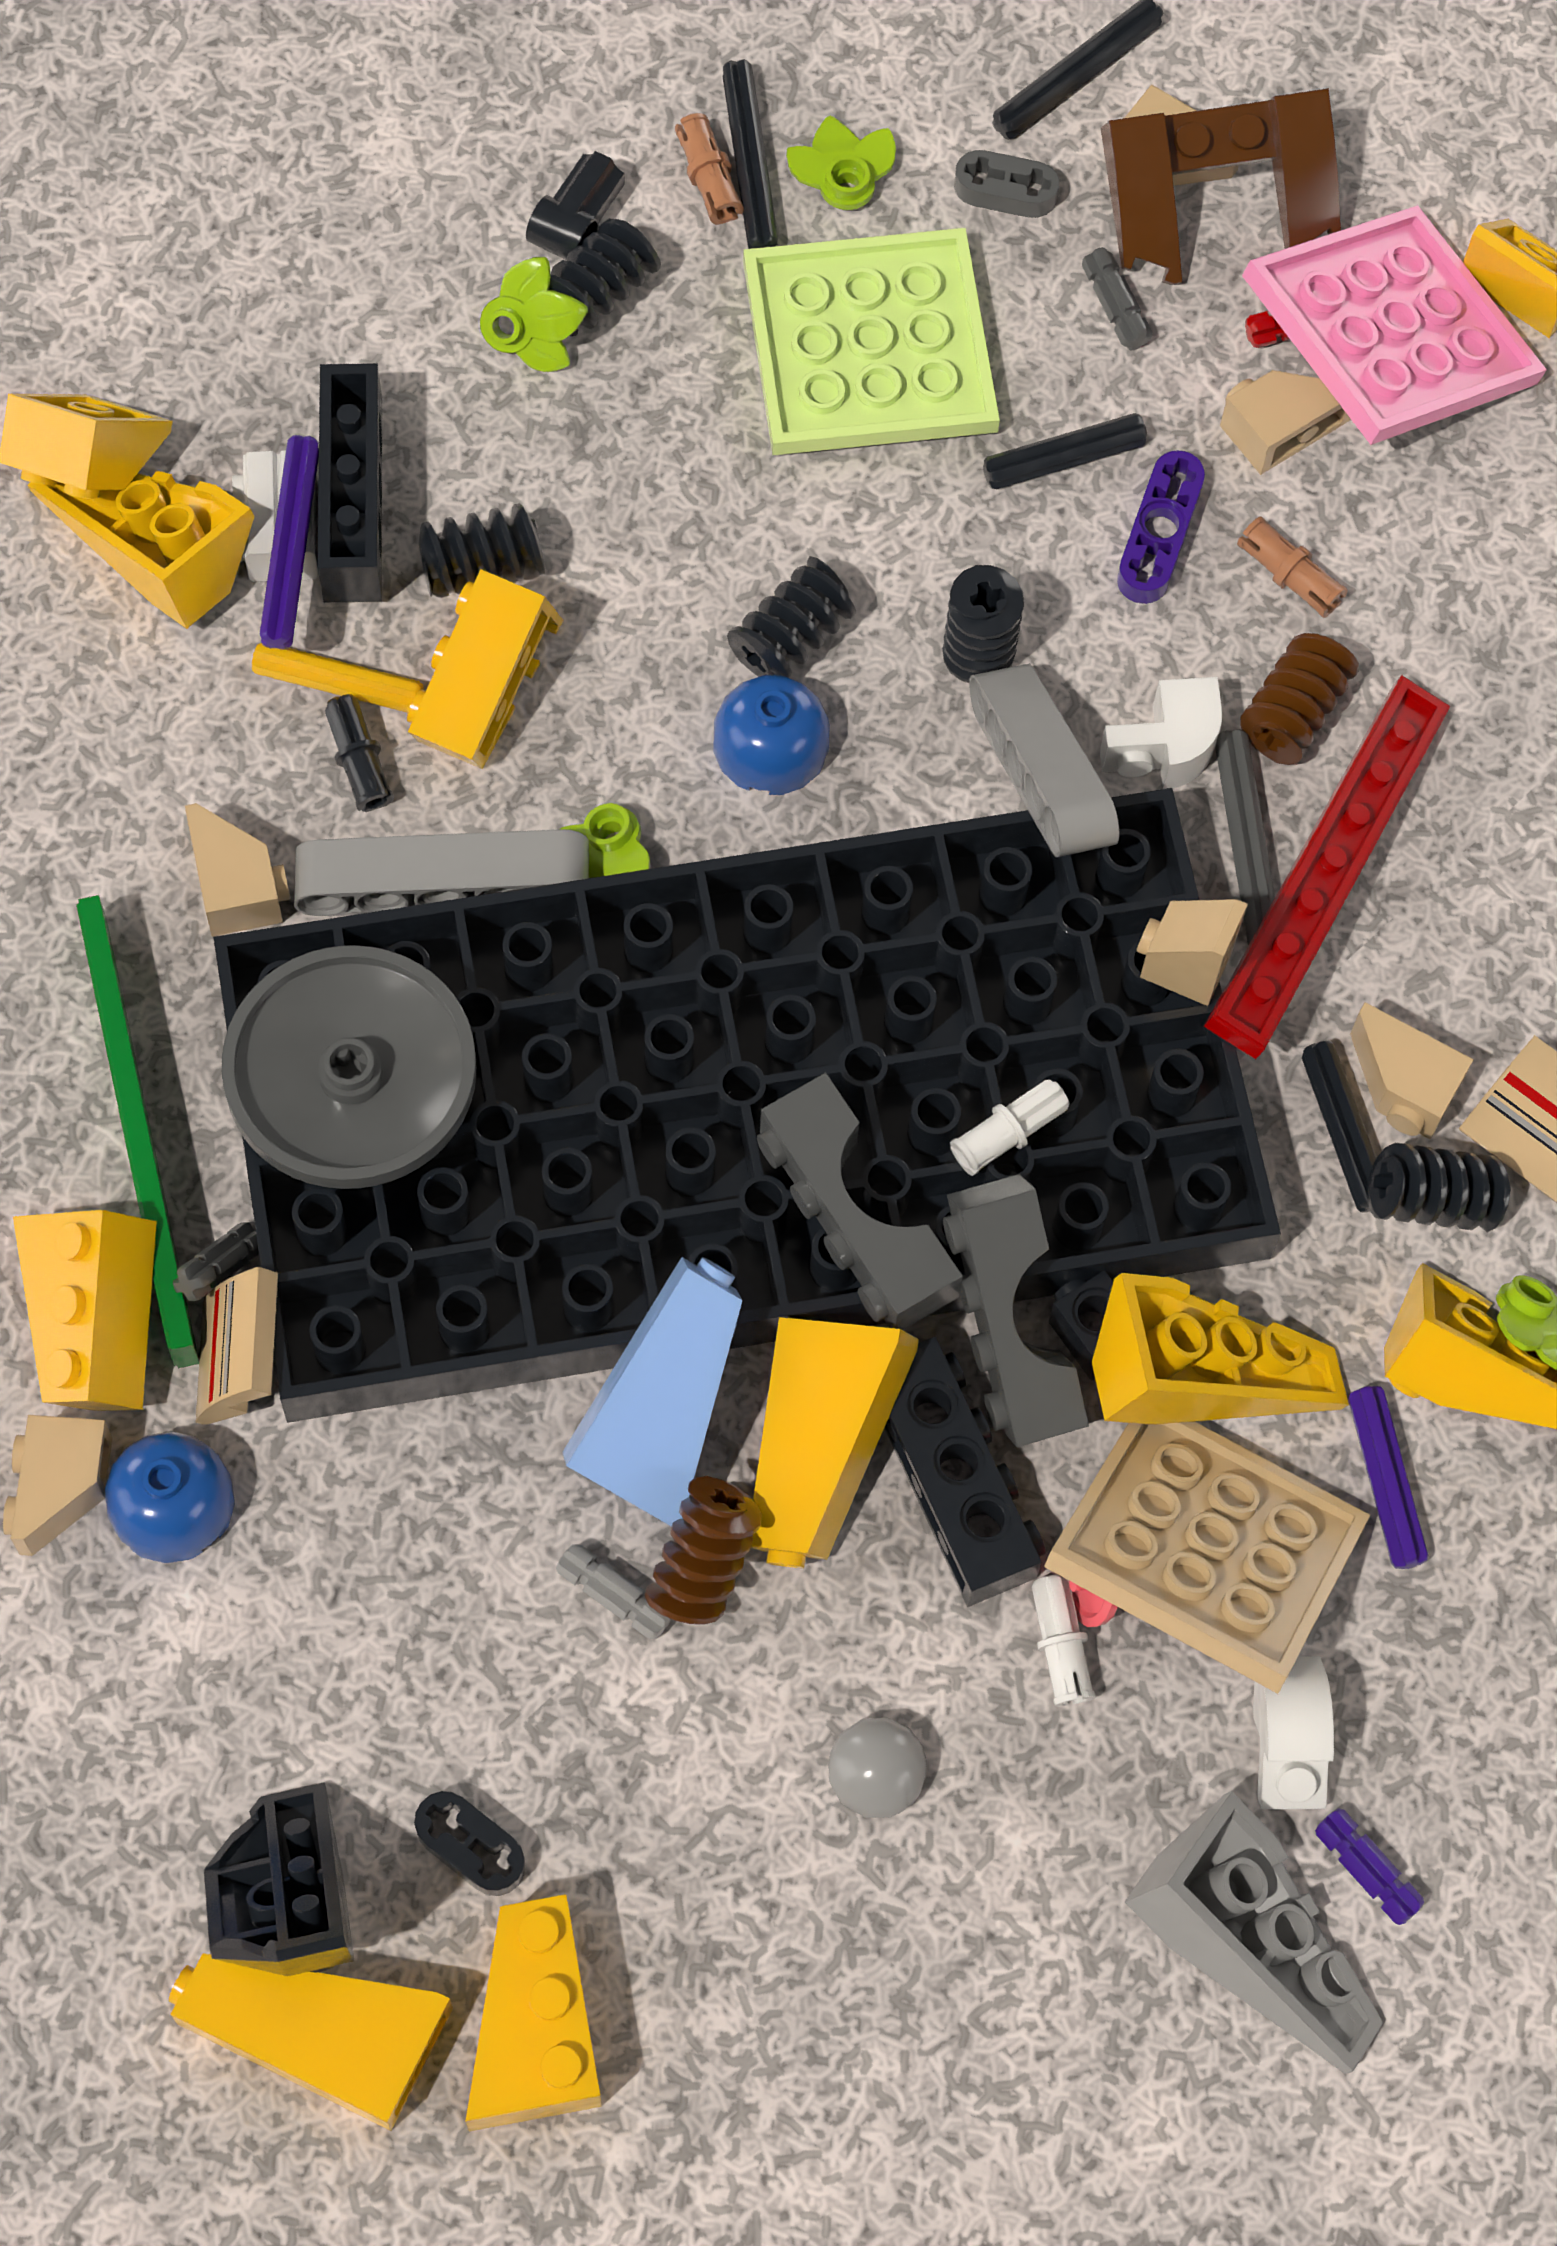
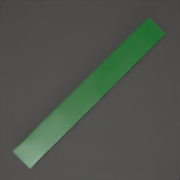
[76,895,199,1369]

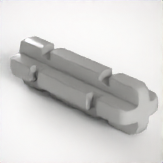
[556,1544,671,1639]

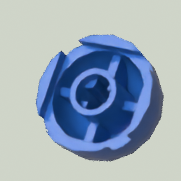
[713,675,830,795]
[105,1431,235,1563]

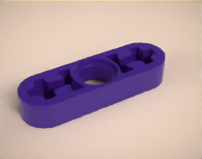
[1117,450,1205,604]

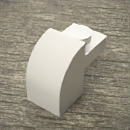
[1100,677,1222,789]
[1253,1656,1334,1809]

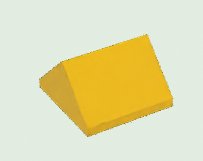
[1463,218,1557,339]

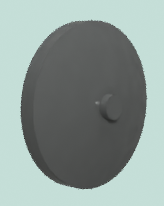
[221,946,476,1189]

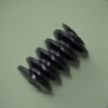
[548,218,661,337]
[418,503,545,597]
[727,556,856,678]
[942,565,1024,683]
[1367,1142,1511,1233]

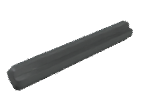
[1215,729,1275,945]

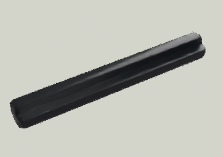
[992,0,1164,140]
[722,59,778,249]

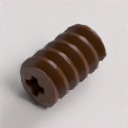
[1240,633,1359,765]
[645,1476,762,1625]

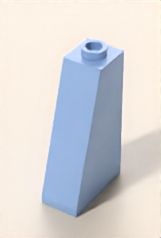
[563,1257,742,1526]

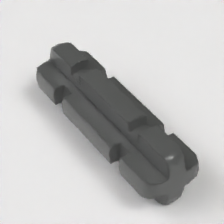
[1082,247,1152,351]
[173,1222,259,1301]

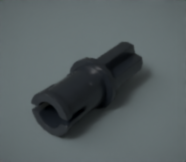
[325,694,394,812]

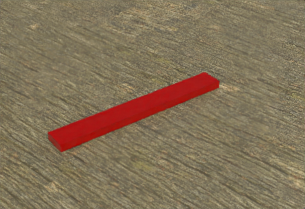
[1204,675,1451,1060]

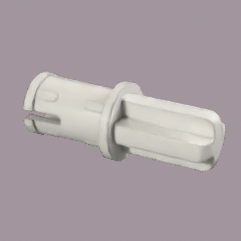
[950,1080,1069,1176]
[1032,1575,1096,1707]

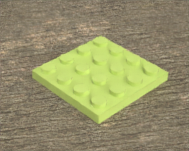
[743,228,1000,456]

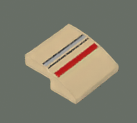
[1459,1035,1557,1203]
[195,1266,278,1425]

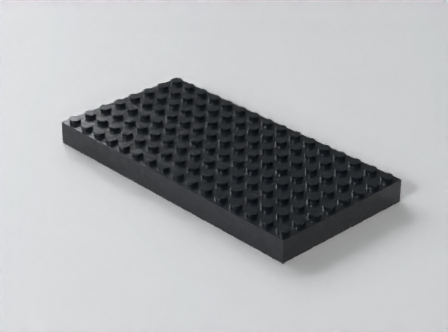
[213,788,1281,1423]

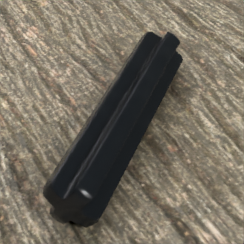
[983,413,1147,490]
[1302,1041,1376,1213]

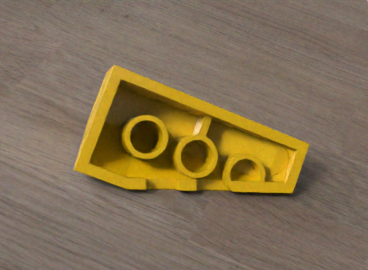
[27,471,255,629]

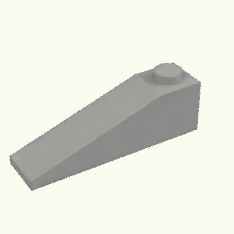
[1125,1791,1383,2074]

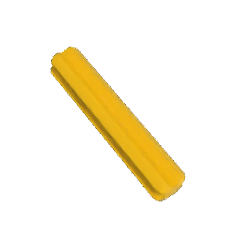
[251,643,424,713]

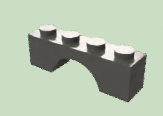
[757,1073,963,1330]
[943,1174,1089,1448]

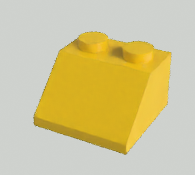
[0,393,173,499]

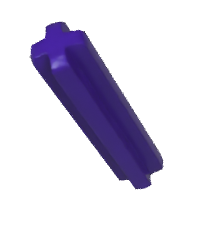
[1348,1386,1429,1569]

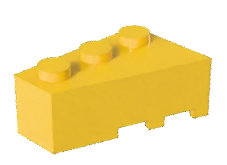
[465,1894,602,2132]

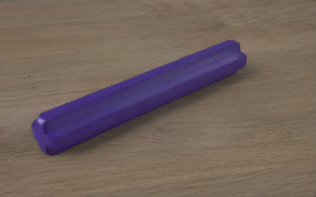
[259,435,319,650]

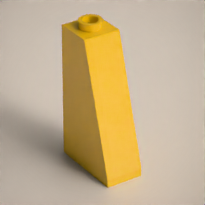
[751,1317,919,1569]
[169,1953,453,2131]

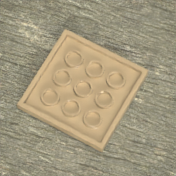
[1044,1421,1370,1694]

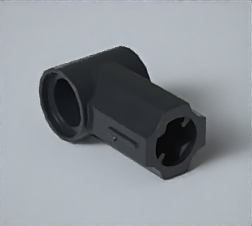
[526,151,625,260]

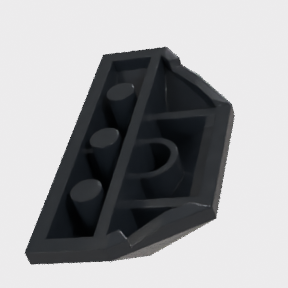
[204,1782,354,1976]

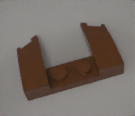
[1101,88,1341,285]

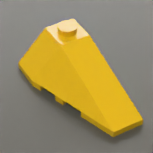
[1384,1263,1557,1429]
[1092,1273,1349,1425]

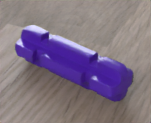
[1315,1808,1424,1925]

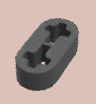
[954,150,1059,218]

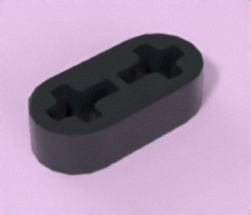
[414,1791,525,1896]

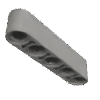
[969,663,1119,857]
[294,829,589,916]

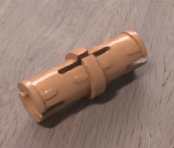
[675,113,744,225]
[1237,516,1348,618]

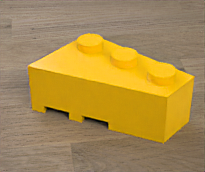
[407,569,564,769]
[13,1210,157,1411]

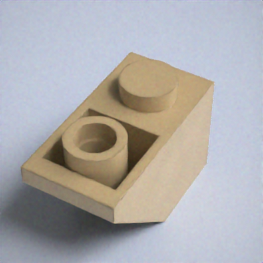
[3,1415,113,1556]

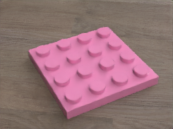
[1242,205,1547,445]

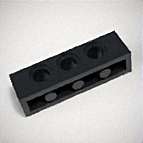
[318,363,383,603]
[884,1336,1046,1608]

